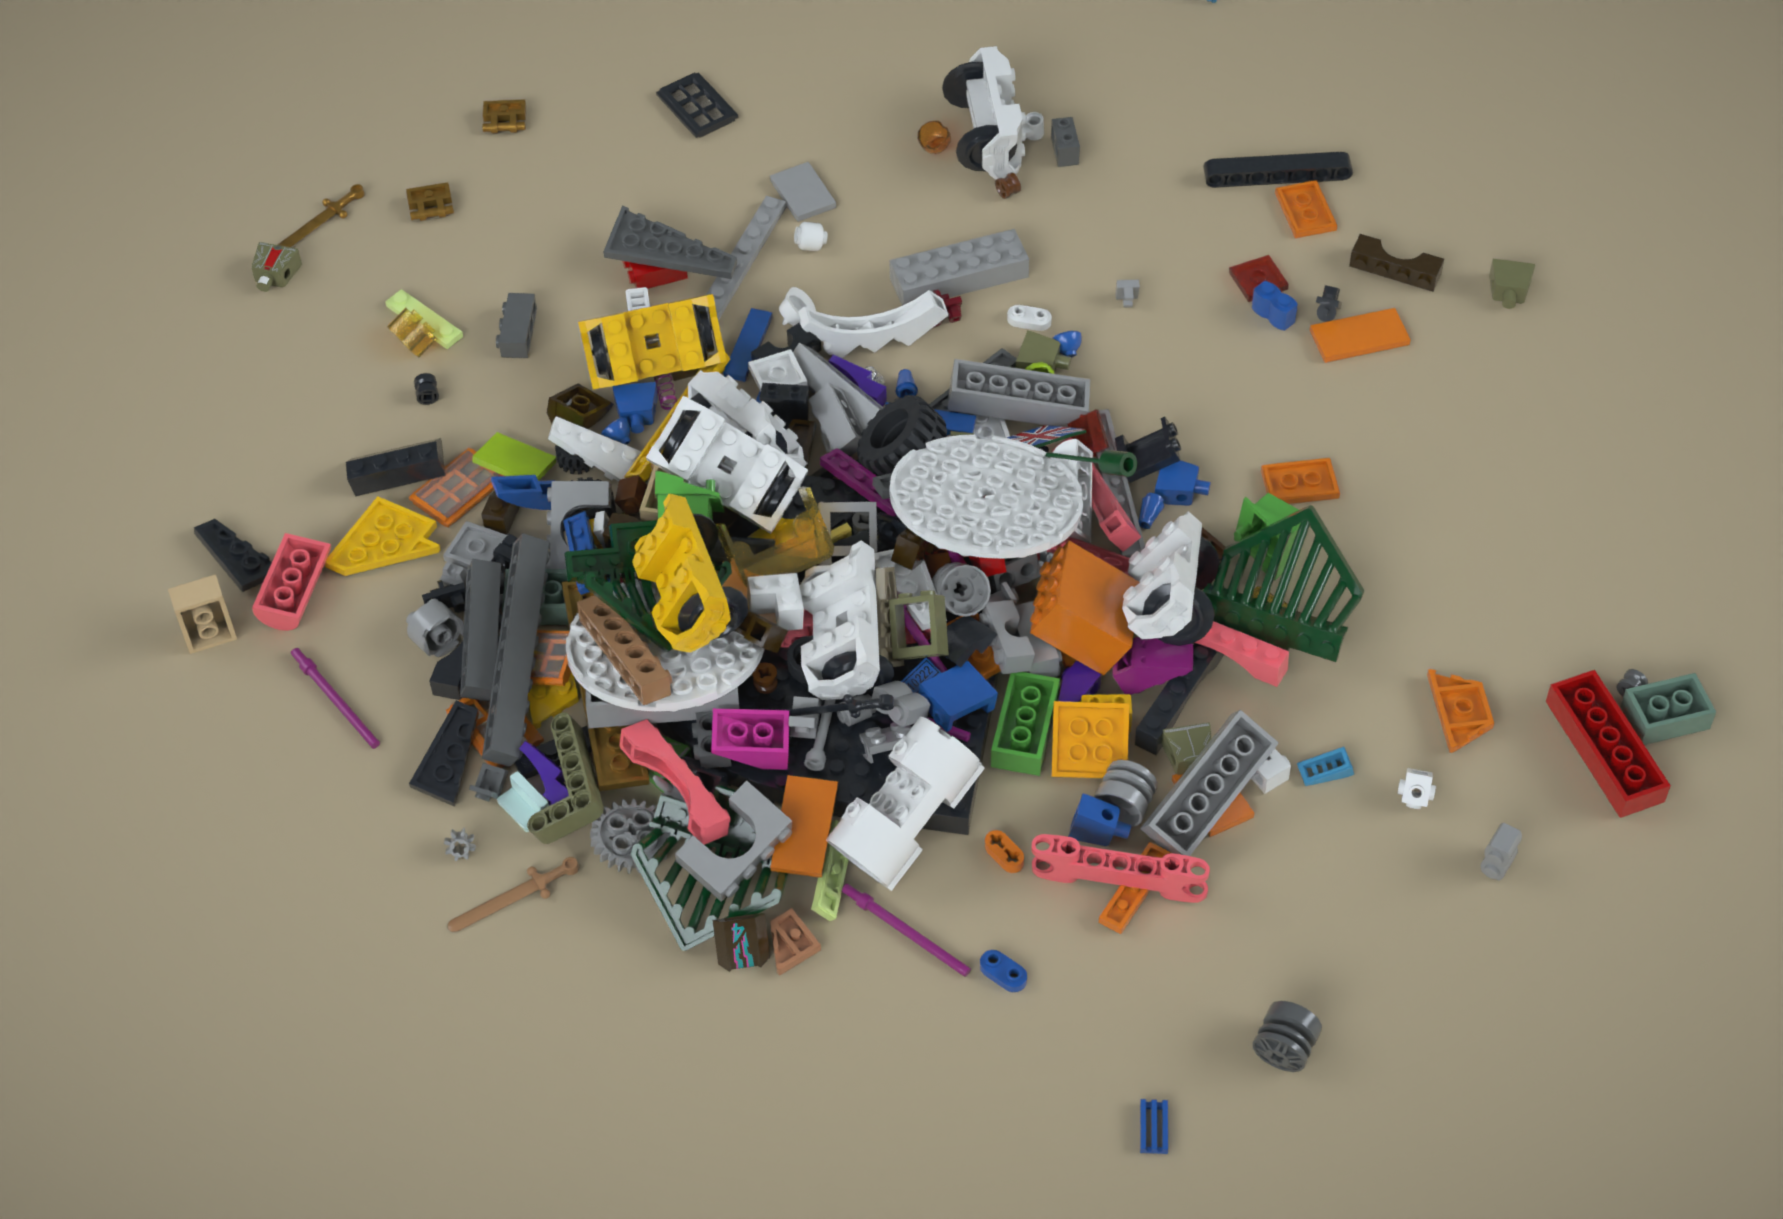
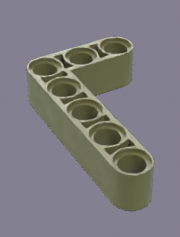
[527,712,603,844]

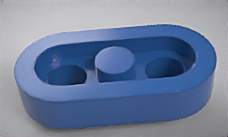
[980,950,1027,992]

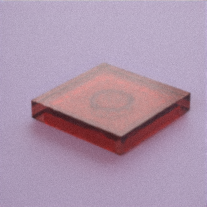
[1229,255,1289,302]

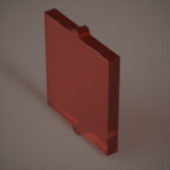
[1067,409,1109,457]

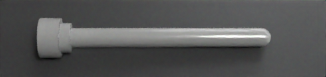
[804,699,836,771]

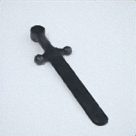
[786,694,894,718]

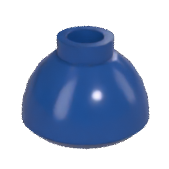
[1052,331,1082,358]
[601,418,631,445]

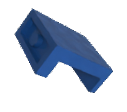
[918,660,998,732]

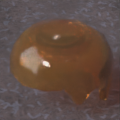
[917,120,951,154]

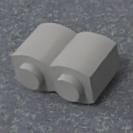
[872,681,930,726]
[1481,823,1522,880]

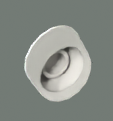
[779,287,816,326]

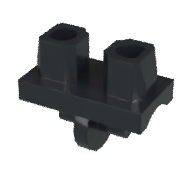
[1316,285,1342,322]
[877,512,908,544]
[422,580,466,613]

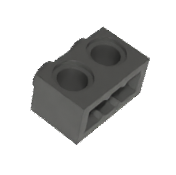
[1051,117,1080,167]
[987,554,1041,592]
[692,711,731,769]

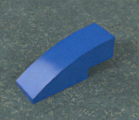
[491,475,555,510]

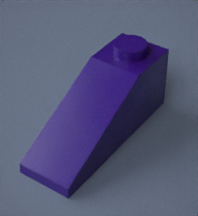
[1059,661,1101,702]

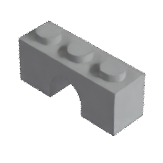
[979,600,1035,674]

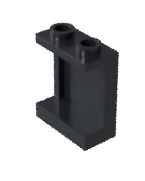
[760,383,809,430]
[1115,416,1181,483]

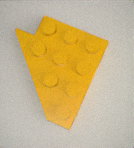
[325,496,441,576]

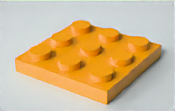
[1052,701,1129,779]

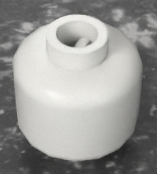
[794,222,827,251]

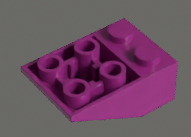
[1112,637,1193,695]

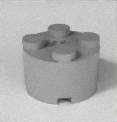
[406,599,464,657]

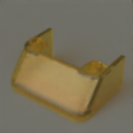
[716,486,834,587]

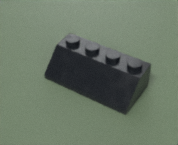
[346,438,446,497]

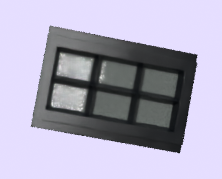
[656,72,739,138]

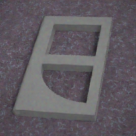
[818,502,877,568]

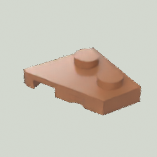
[770,908,821,976]

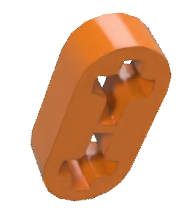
[985,830,1024,873]

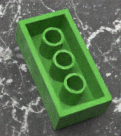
[991,672,1060,776]

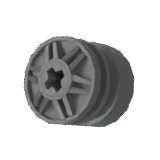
[1253,1001,1322,1072]

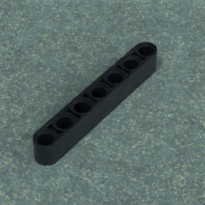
[1203,152,1353,188]

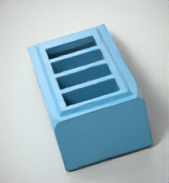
[1297,747,1354,786]

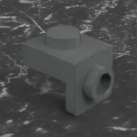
[469,763,509,802]

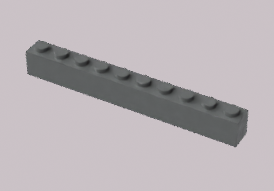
[482,533,550,767]

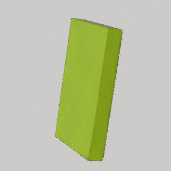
[472,432,557,481]

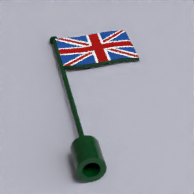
[1007,425,1137,477]

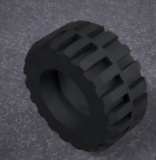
[857,395,947,476]

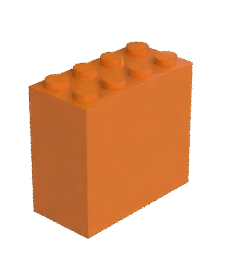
[1030,541,1140,676]

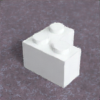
[747,573,804,630]

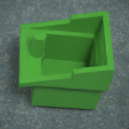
[655,471,725,521]
[1233,493,1300,581]

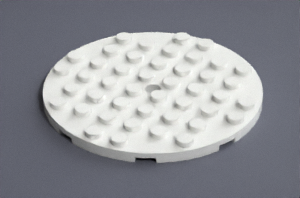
[889,435,1083,559]
[566,579,764,712]

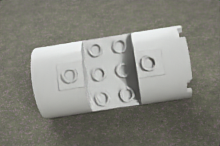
[826,716,985,891]

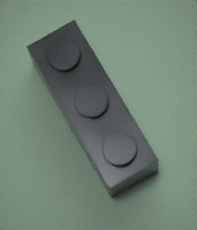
[496,293,537,358]

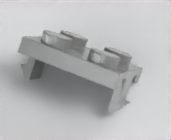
[860,722,912,763]

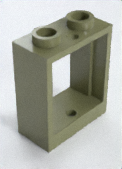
[889,590,949,660]

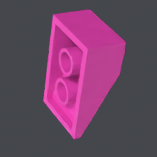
[711,708,789,770]

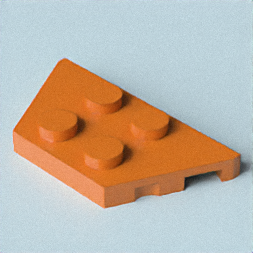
[1427,669,1494,753]

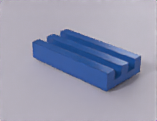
[1140,1099,1168,1154]

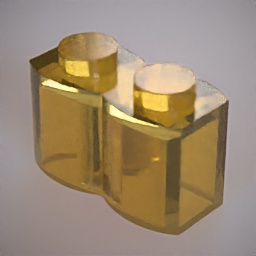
[387,307,437,358]

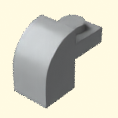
[789,696,821,739]

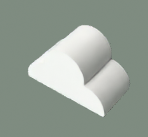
[1050,439,1093,543]

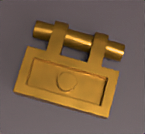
[482,99,526,134]
[406,182,454,221]

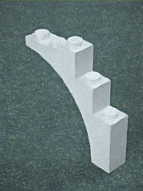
[798,290,948,358]

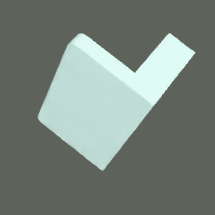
[497,771,549,832]

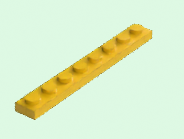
[624,352,730,482]

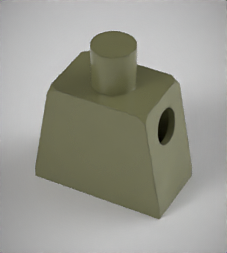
[1489,259,1535,309]
[1016,330,1071,372]

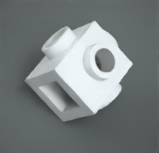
[1398,768,1436,809]

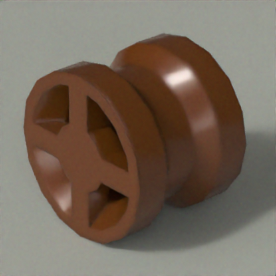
[995,172,1021,199]
[752,662,778,694]

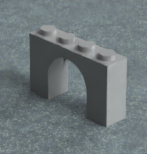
[546,481,612,569]
[675,781,792,902]

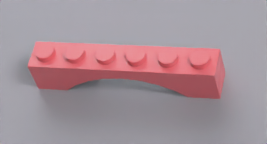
[1051,437,1141,552]
[1195,621,1289,687]
[619,719,730,845]

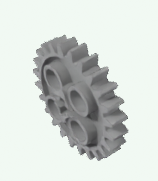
[590,799,671,874]

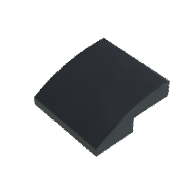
[929,616,998,668]

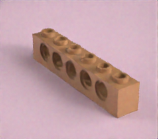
[577,596,673,706]

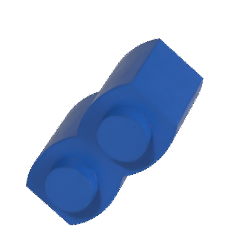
[1252,281,1298,331]

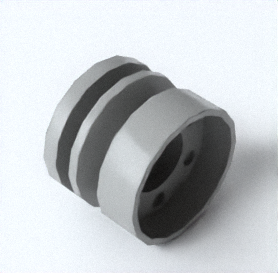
[932,562,991,617]
[1094,760,1158,827]

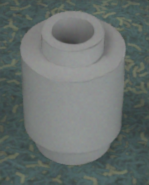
[837,694,876,726]

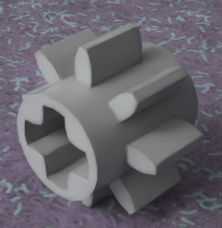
[444,828,476,861]

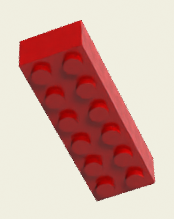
[1546,669,1671,818]

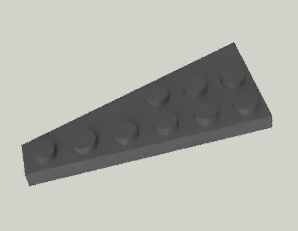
[603,205,737,279]

